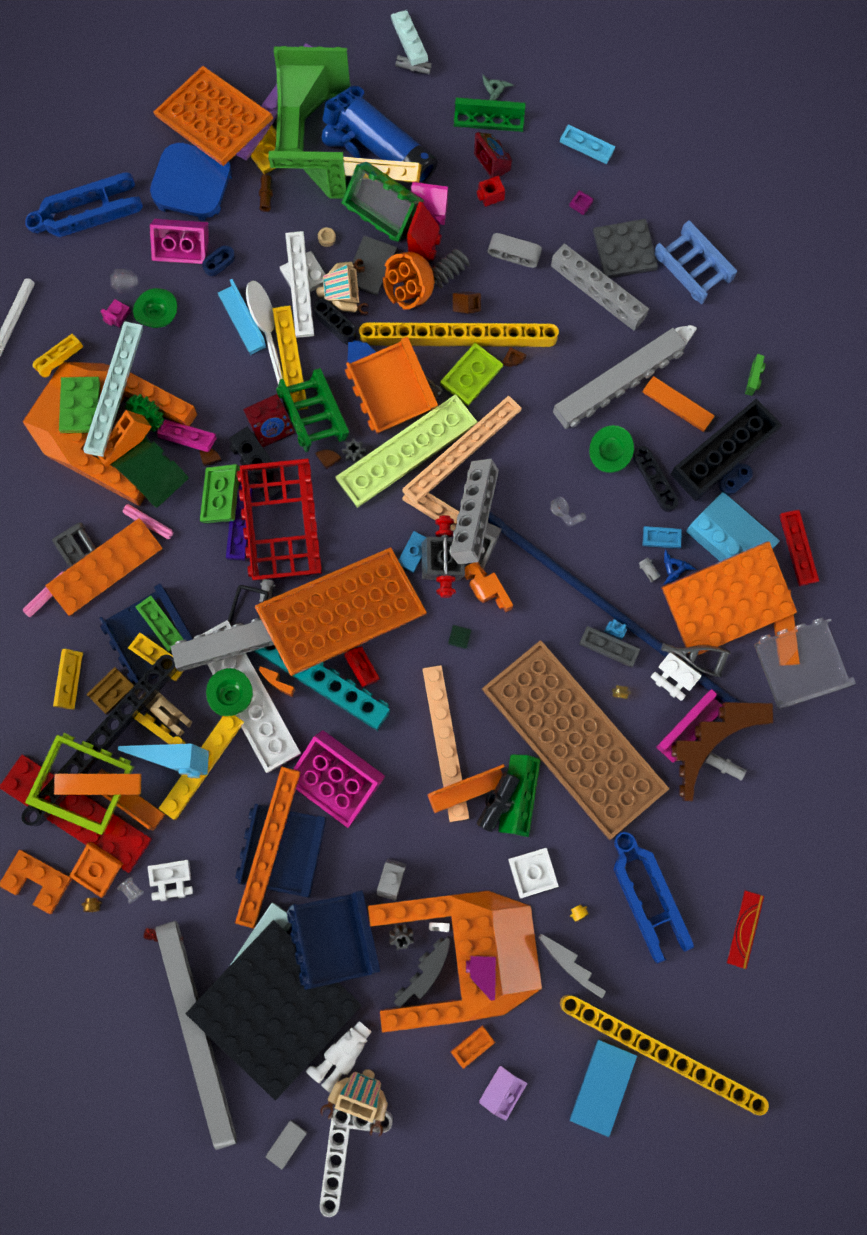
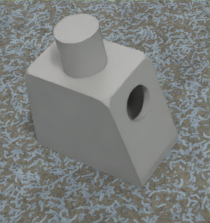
[377,859,407,901]

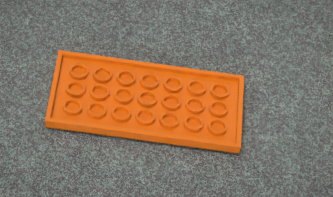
[255,547,427,676]

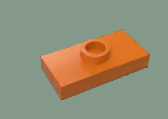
[450,1025,495,1069]

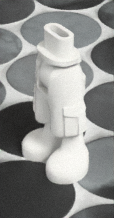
[306,1021,371,1093]

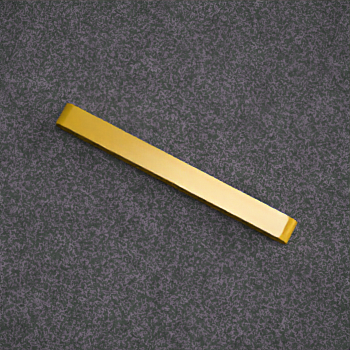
[359,322,559,347]
[560,994,769,1116]

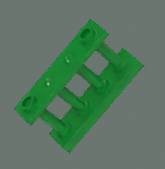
[276,368,349,453]

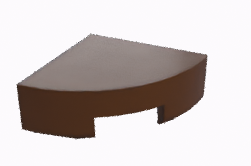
[502,347,526,367]
[199,448,222,466]
[315,450,341,469]

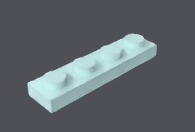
[391,10,428,66]

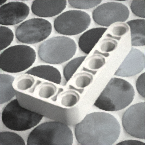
[320,1109,393,1217]

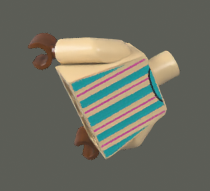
[316,259,369,316]
[321,1069,387,1138]

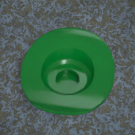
[133,288,177,328]
[589,425,634,473]
[206,668,253,716]

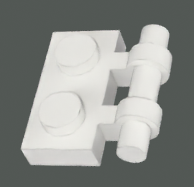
[651,652,702,701]
[148,860,193,901]

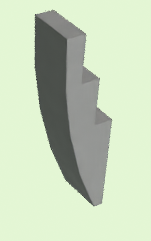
[538,934,606,998]

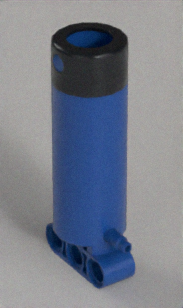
[323,86,438,185]

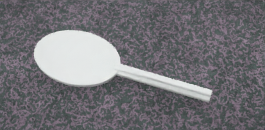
[246,281,285,383]

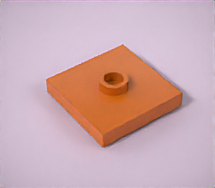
[69,842,123,898]

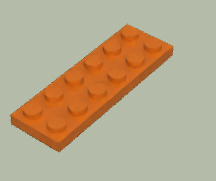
[45,518,163,616]

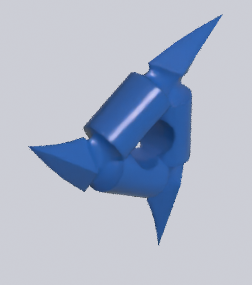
[663,548,696,585]

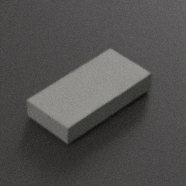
[266,1120,307,1170]

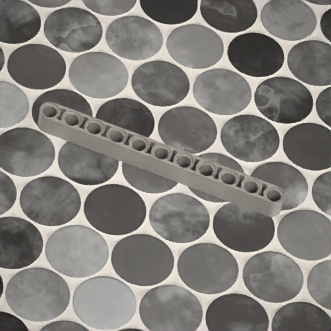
[155,920,237,1150]

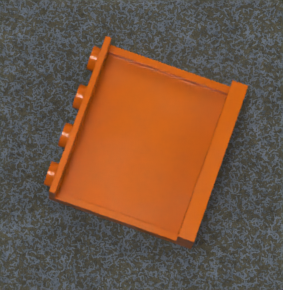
[345,336,438,434]

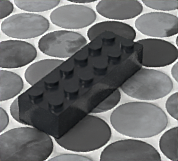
[670,398,782,502]

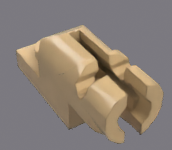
[139,692,192,736]

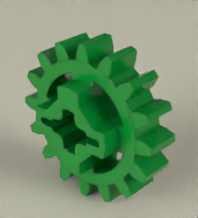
[125,394,164,432]

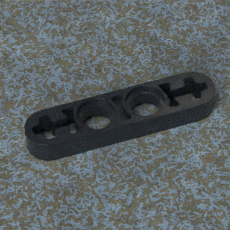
[633,446,678,512]

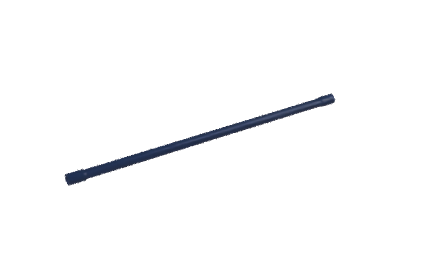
[488,512,742,703]

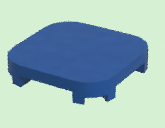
[150,143,232,221]

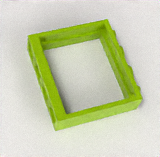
[25,733,134,835]

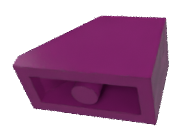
[466,955,496,1000]

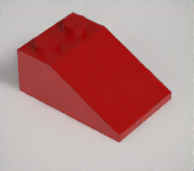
[407,202,442,264]

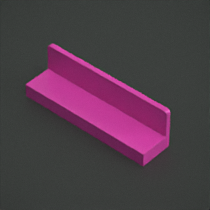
[656,689,722,763]

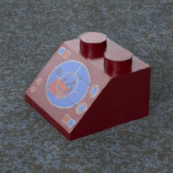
[474,132,512,178]
[243,394,295,448]

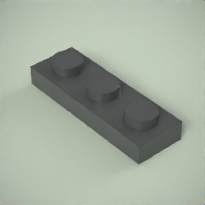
[579,626,640,668]

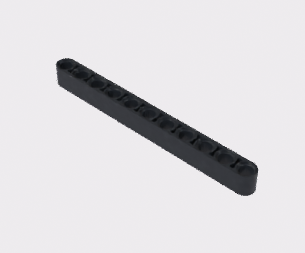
[21,655,177,827]

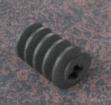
[431,249,470,288]

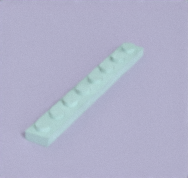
[83,321,143,457]

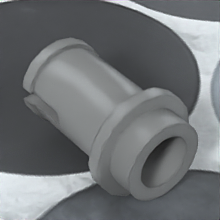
[639,557,661,582]
[259,579,275,603]

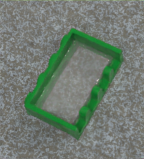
[341,161,424,242]

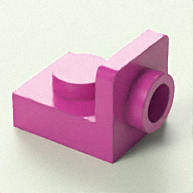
[100,299,131,327]

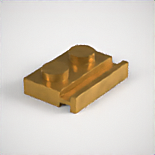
[86,667,134,715]

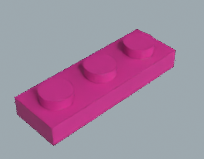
[157,419,217,452]

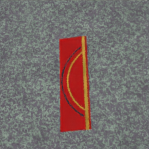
[727,891,764,969]

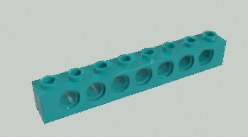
[254,647,390,731]

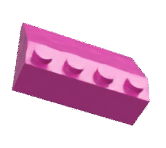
[293,730,385,828]

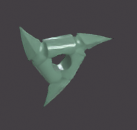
[483,75,513,100]

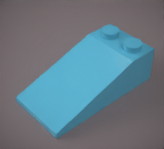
[118,744,209,778]

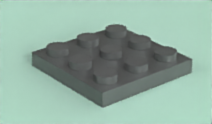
[593,219,658,278]

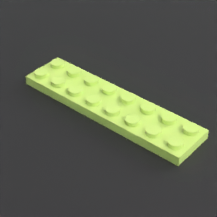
[335,394,478,508]

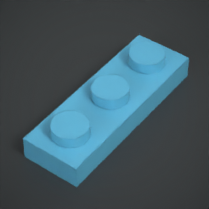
[560,125,615,164]

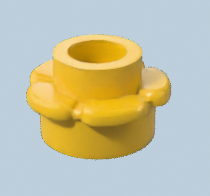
[570,904,589,922]

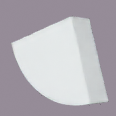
[675,325,697,344]
[429,922,450,932]

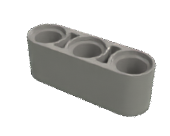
[487,233,542,268]

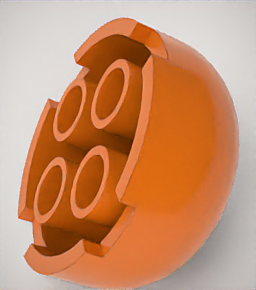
[383,252,434,310]

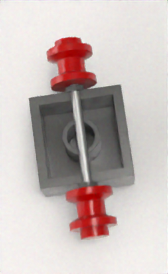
[422,515,465,598]

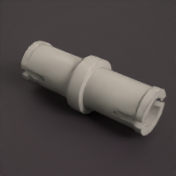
[396,55,432,75]
[705,752,747,781]

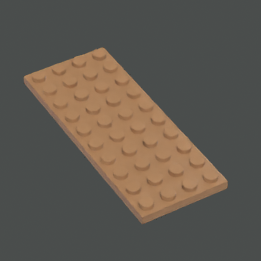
[482,640,669,840]

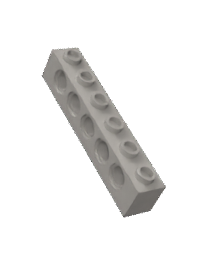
[551,243,649,331]
[450,459,499,564]

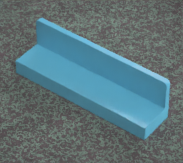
[218,279,266,355]

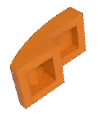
[259,666,295,697]

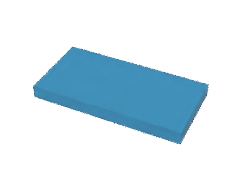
[569,1040,637,1137]

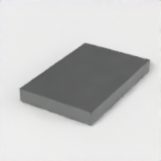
[352,236,397,296]

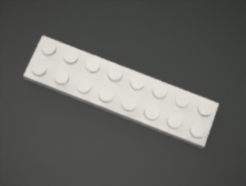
[203,620,301,773]

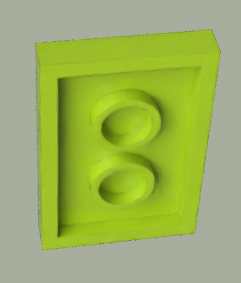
[440,343,503,406]

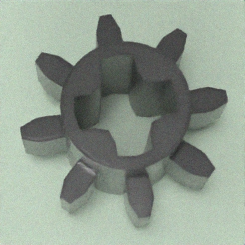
[342,439,366,464]
[389,923,414,950]

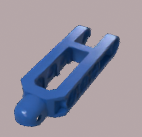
[25,173,143,238]
[613,832,694,964]

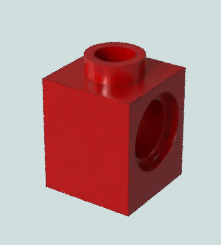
[476,175,505,207]

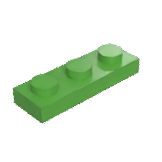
[135,596,184,653]

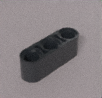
[314,298,357,345]

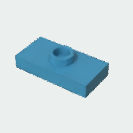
[642,526,682,549]
[398,531,426,573]

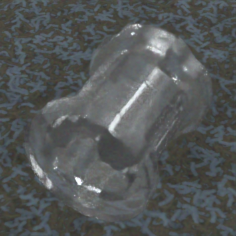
[117,877,144,904]

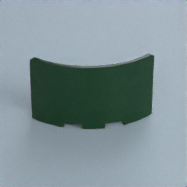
[111,435,189,508]

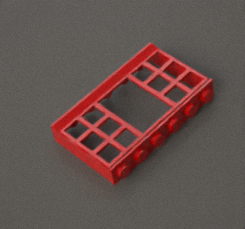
[237,459,322,581]

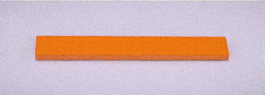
[235,766,301,929]

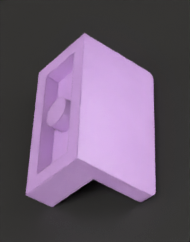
[479,1066,527,1120]

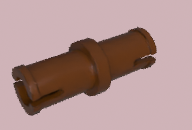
[259,175,273,212]

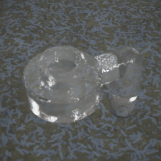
[551,497,586,527]

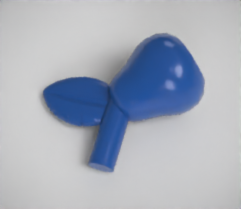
[322,124,361,158]

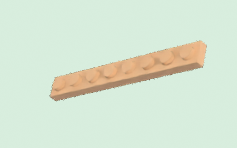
[402,396,522,504]
[422,665,469,822]

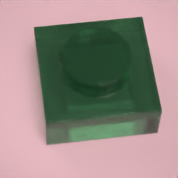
[448,625,472,649]

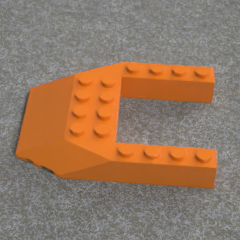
[23,362,197,507]
[368,891,542,1033]

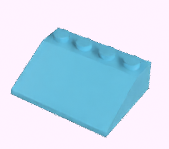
[686,492,780,561]

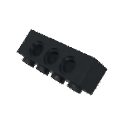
[229,426,291,501]

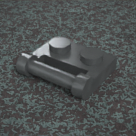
[51,522,96,568]

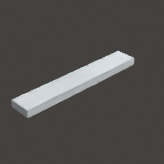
[286,231,314,338]

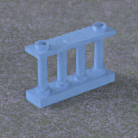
[654,220,737,304]

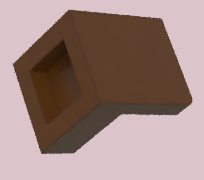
[453,291,481,313]

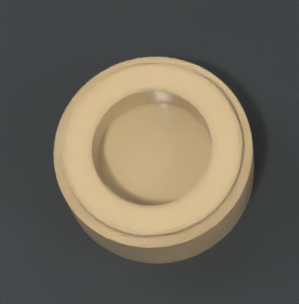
[318,228,336,247]

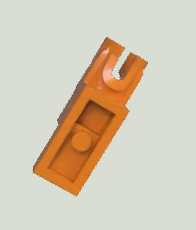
[465,562,513,613]

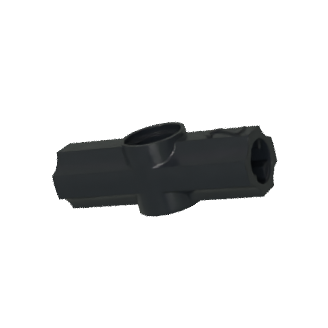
[476,771,520,832]

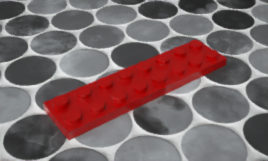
[0,754,152,873]

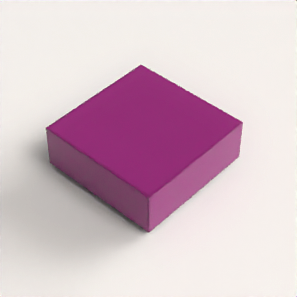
[569,190,594,215]

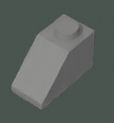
[478,522,502,569]

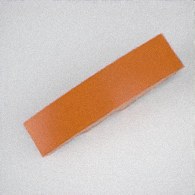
[54,774,141,795]

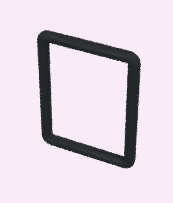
[228,585,269,627]

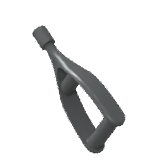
[661,643,731,677]

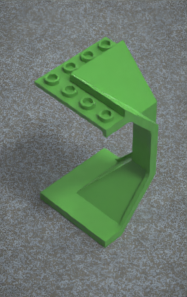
[268,46,350,199]

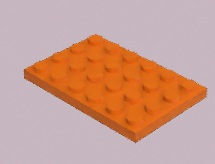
[154,66,273,166]
[661,541,797,656]

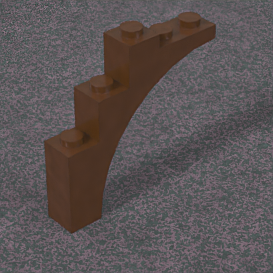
[671,702,773,801]

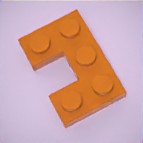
[0,850,72,914]

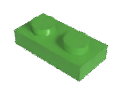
[745,354,766,396]

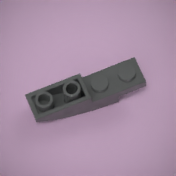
[394,937,450,1008]

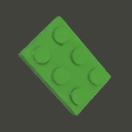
[59,377,100,433]
[200,464,240,523]

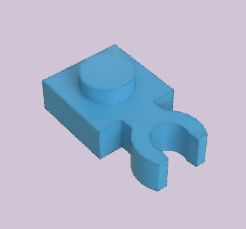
[604,619,627,640]

